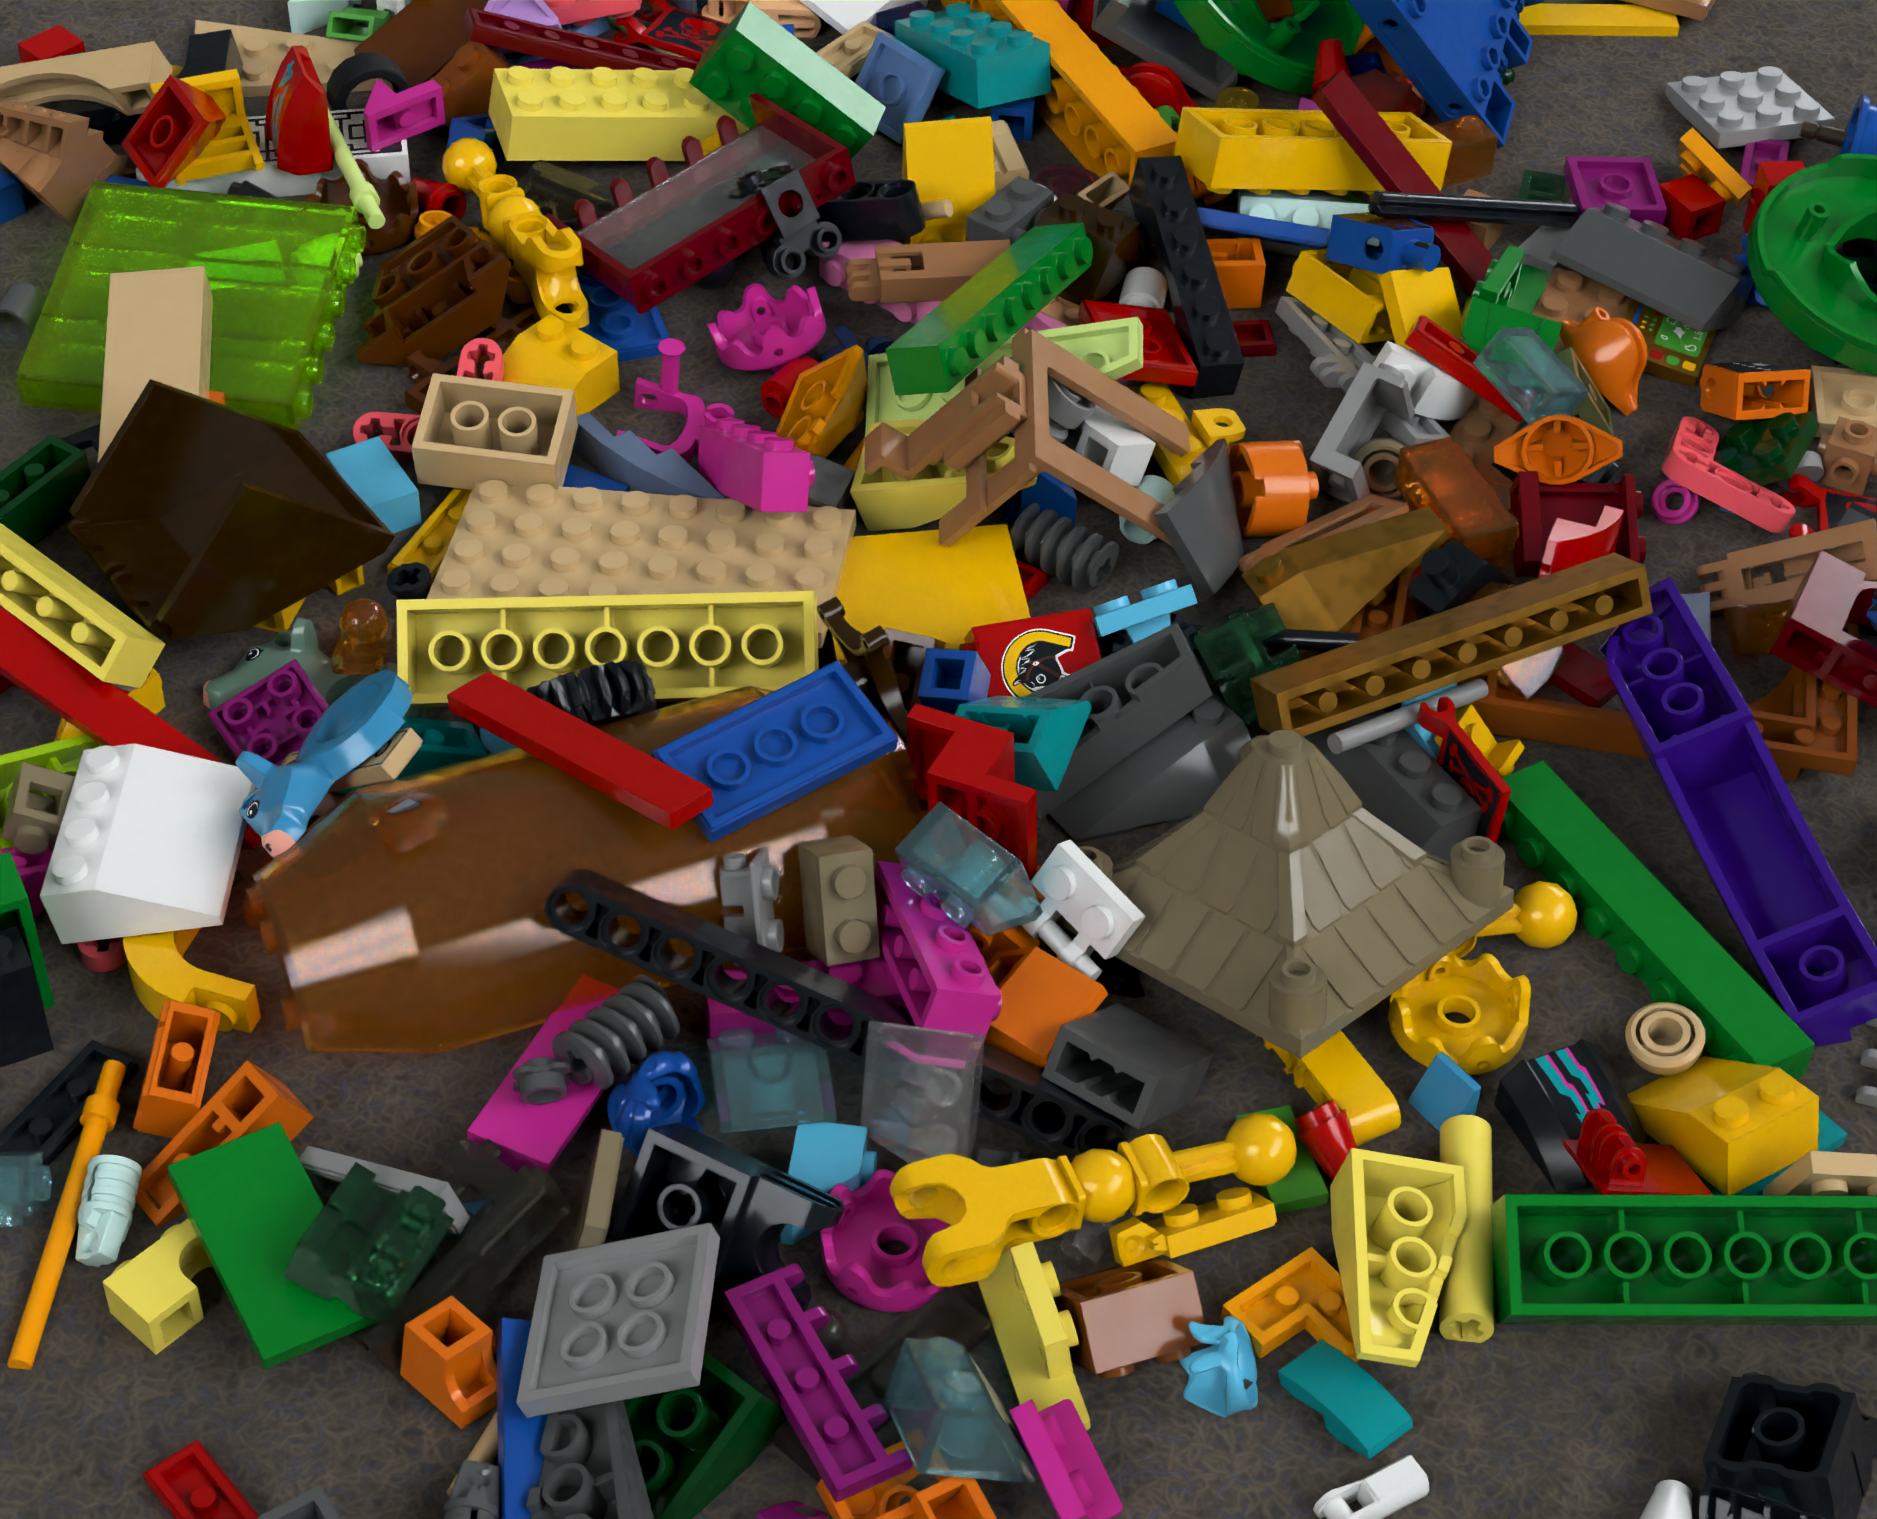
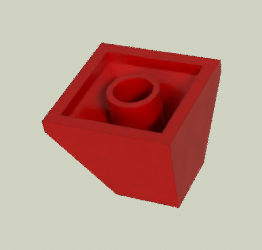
[121,74,227,192]

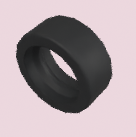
[326,52,410,111]

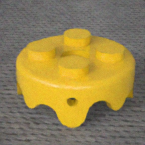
[1388,951,1531,1075]

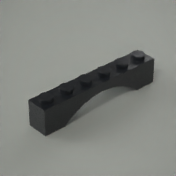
[1128,156,1244,399]

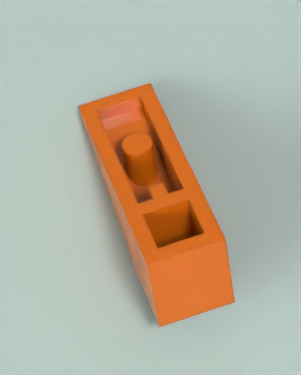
[135,1060,314,1227]

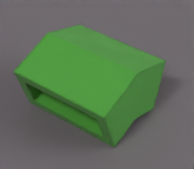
[326,7,392,42]

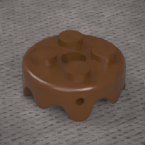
[306,159,420,255]

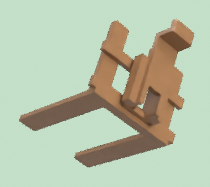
[865,328,1190,547]

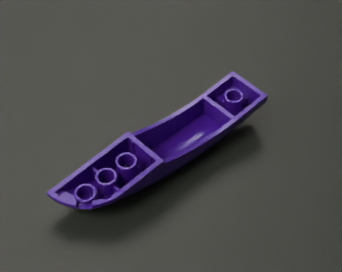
[1606,577,1877,1047]

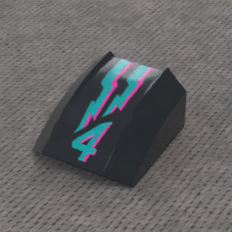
[1494,1038,1649,1192]

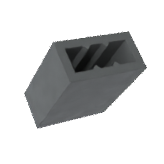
[1041,1003,1213,1130]

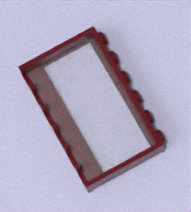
[545,92,856,315]

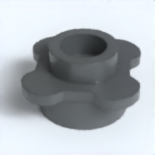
[512,1057,571,1105]

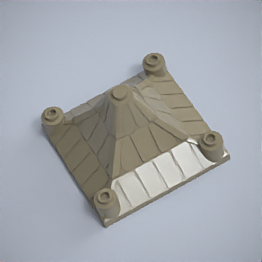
[1056,730,1514,1059]

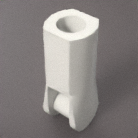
[1313,1455,1429,1519]

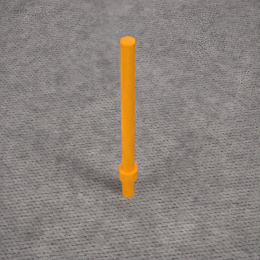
[7,1060,127,1370]

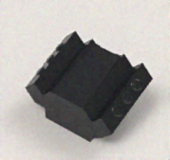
[1699,1372,1877,1519]

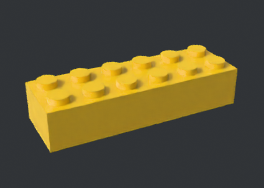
[1173,107,1452,196]

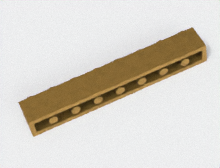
[1250,552,1653,737]

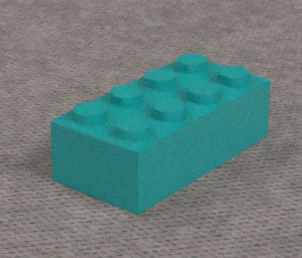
[894,3,1051,109]

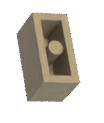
[798,835,880,966]

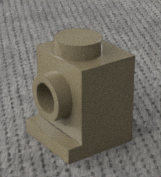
[1,762,75,854]

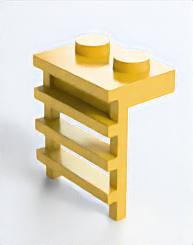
[150,68,265,186]

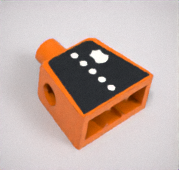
[1700,362,1811,420]

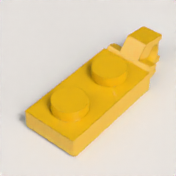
[1109,1187,1277,1267]

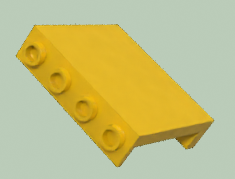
[828,524,1031,665]

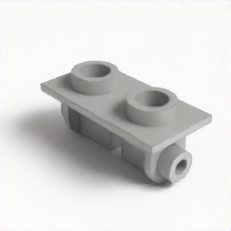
[718,847,784,966]

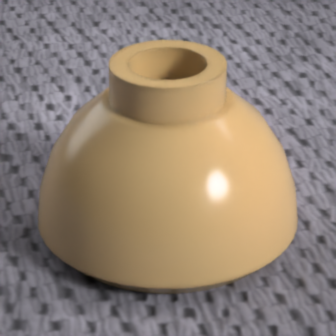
[1625,1002,1705,1076]

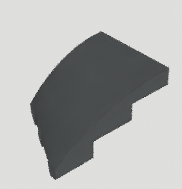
[1154,438,1243,596]

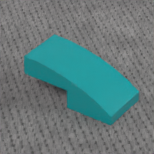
[1278,1340,1413,1460]

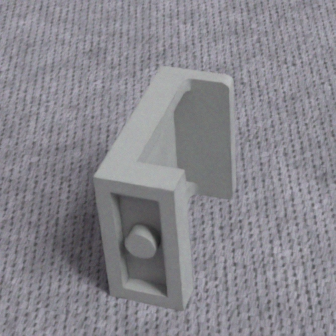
[1309,361,1415,503]

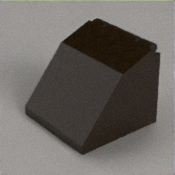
[67,379,395,640]

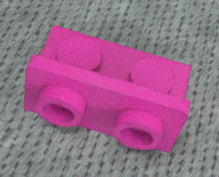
[1009,1399,1123,1519]

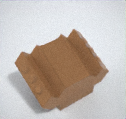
[0,99,137,226]

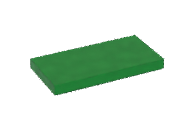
[167,1122,379,1370]

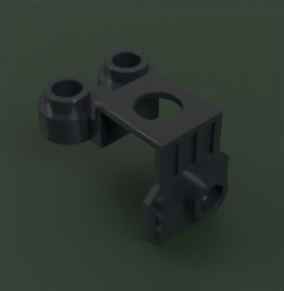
[728,165,842,279]

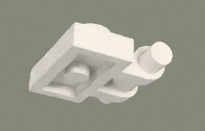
[1011,839,1146,980]

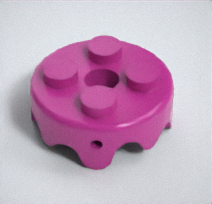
[707,283,827,372]
[821,1169,956,1313]

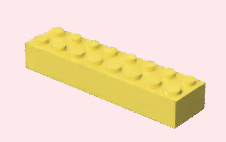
[396,591,819,707]

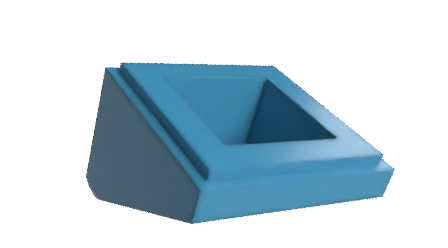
[1408,1052,1481,1132]

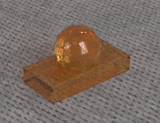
[332,598,397,675]

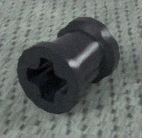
[386,562,431,600]

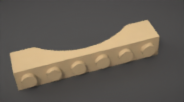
[0,41,173,116]

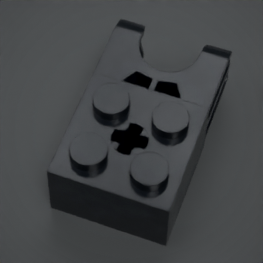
[608,1122,845,1312]

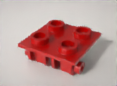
[1562,1109,1713,1195]

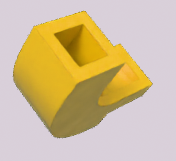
[123,928,261,1034]

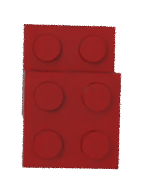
[906,703,1037,883]

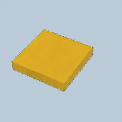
[1379,267,1463,351]

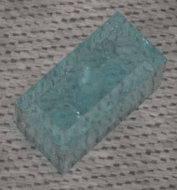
[1473,328,1590,424]

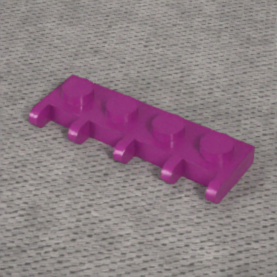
[723,1263,915,1503]

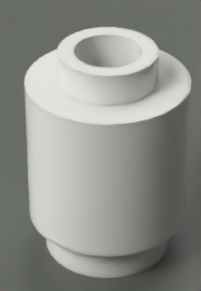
[1118,267,1168,309]

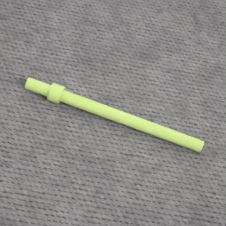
[327,106,386,229]

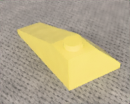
[850,419,1038,531]
[1330,1148,1467,1368]

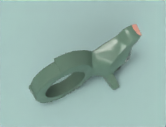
[203,617,429,719]

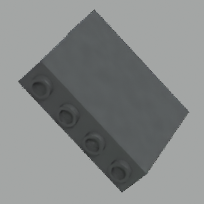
[1091,0,1241,102]

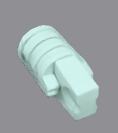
[75,1155,142,1267]

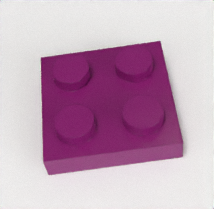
[1563,156,1667,224]

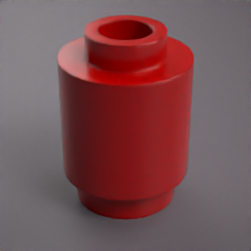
[760,357,819,418]

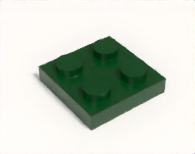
[1713,411,1820,485]

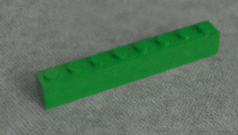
[885,222,1093,396]
[1499,760,1815,1079]

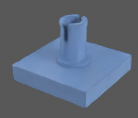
[855,31,946,145]

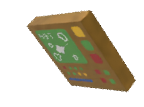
[1623,299,1716,387]

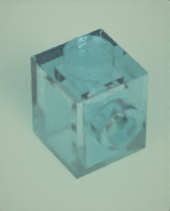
[0,1152,51,1227]

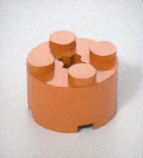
[1228,440,1319,538]

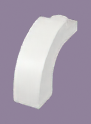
[1372,336,1489,420]

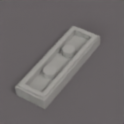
[299,1146,470,1234]

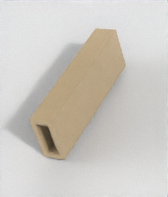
[98,266,213,463]

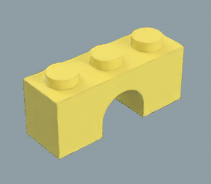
[102,1218,212,1355]

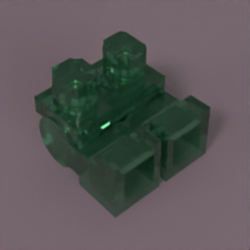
[1194,602,1303,726]
[284,1162,455,1321]

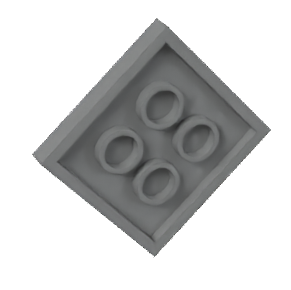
[1665,66,1835,149]
[516,1222,720,1418]

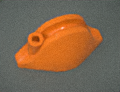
[1559,307,1648,416]
[1494,414,1623,485]

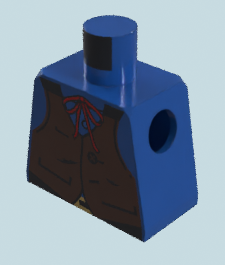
[1326,212,1441,274]

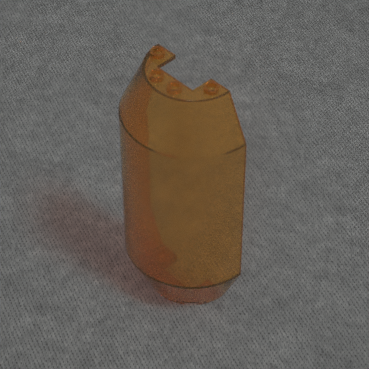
[241,686,931,1053]

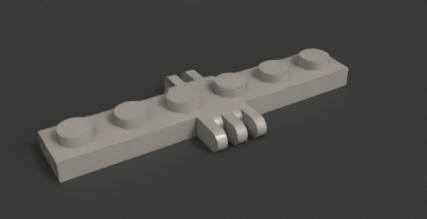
[1275,296,1453,458]

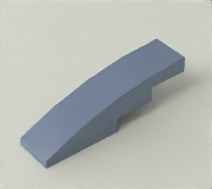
[574,412,726,499]

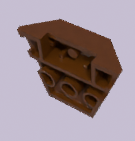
[356,215,511,367]

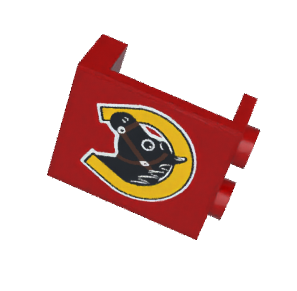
[959,608,1101,698]

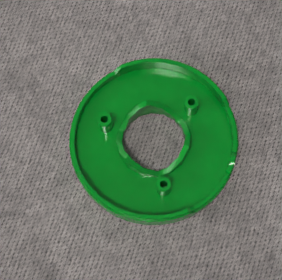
[1172,0,1365,94]
[1747,153,1877,375]

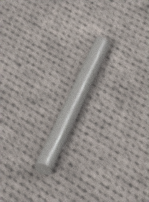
[1327,678,1488,754]

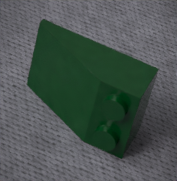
[624,1350,786,1519]

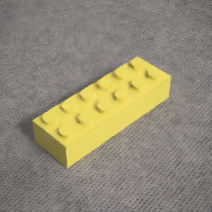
[488,66,749,161]

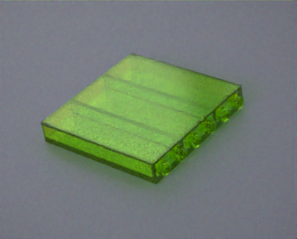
[16,181,366,431]

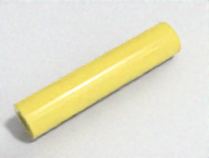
[1439,1115,1494,1343]

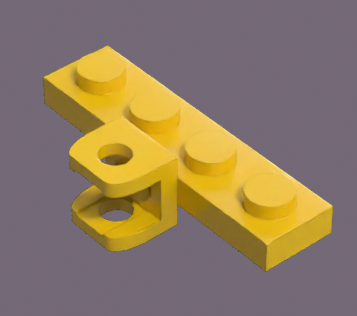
[1127,383,1246,487]

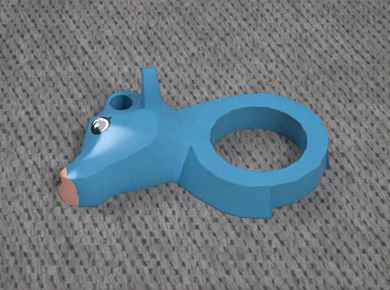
[235,670,413,857]

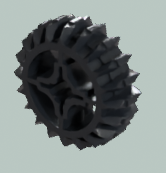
[526,660,657,735]

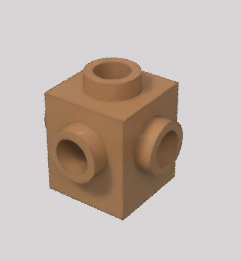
[1816,416,1877,496]

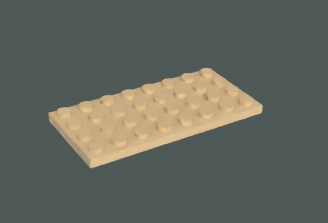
[426,479,856,648]

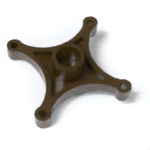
[817,597,908,749]

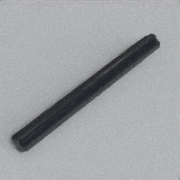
[1368,191,1580,227]

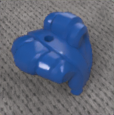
[607,1051,706,1157]

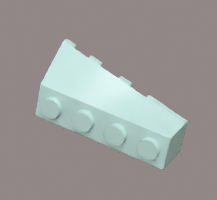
[1235,189,1380,256]

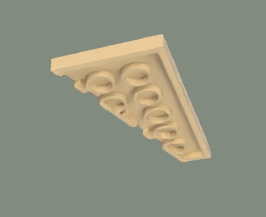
[195,20,393,97]

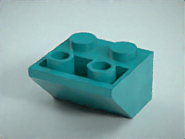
[955,696,1092,792]

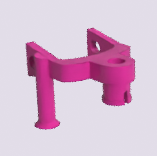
[616,338,734,462]

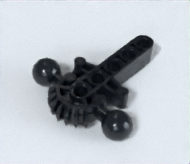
[681,149,926,290]

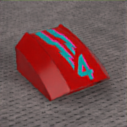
[265,45,333,176]

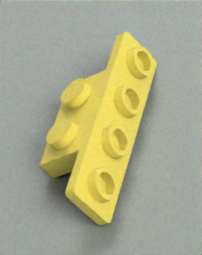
[977,1241,1091,1431]

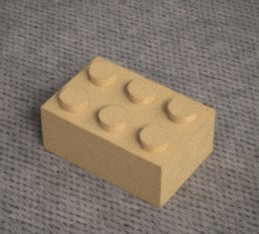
[411,373,578,490]

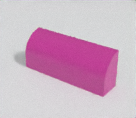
[467,973,621,1185]

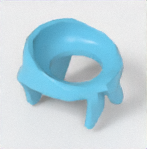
[1179,1316,1258,1418]

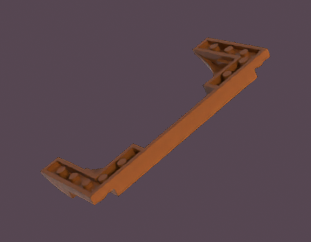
[1350,574,1858,782]

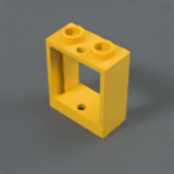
[1286,248,1394,344]

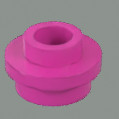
[1651,479,1700,525]

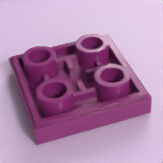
[207,659,329,766]

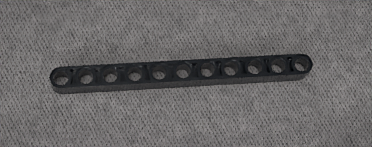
[545,868,1131,1158]

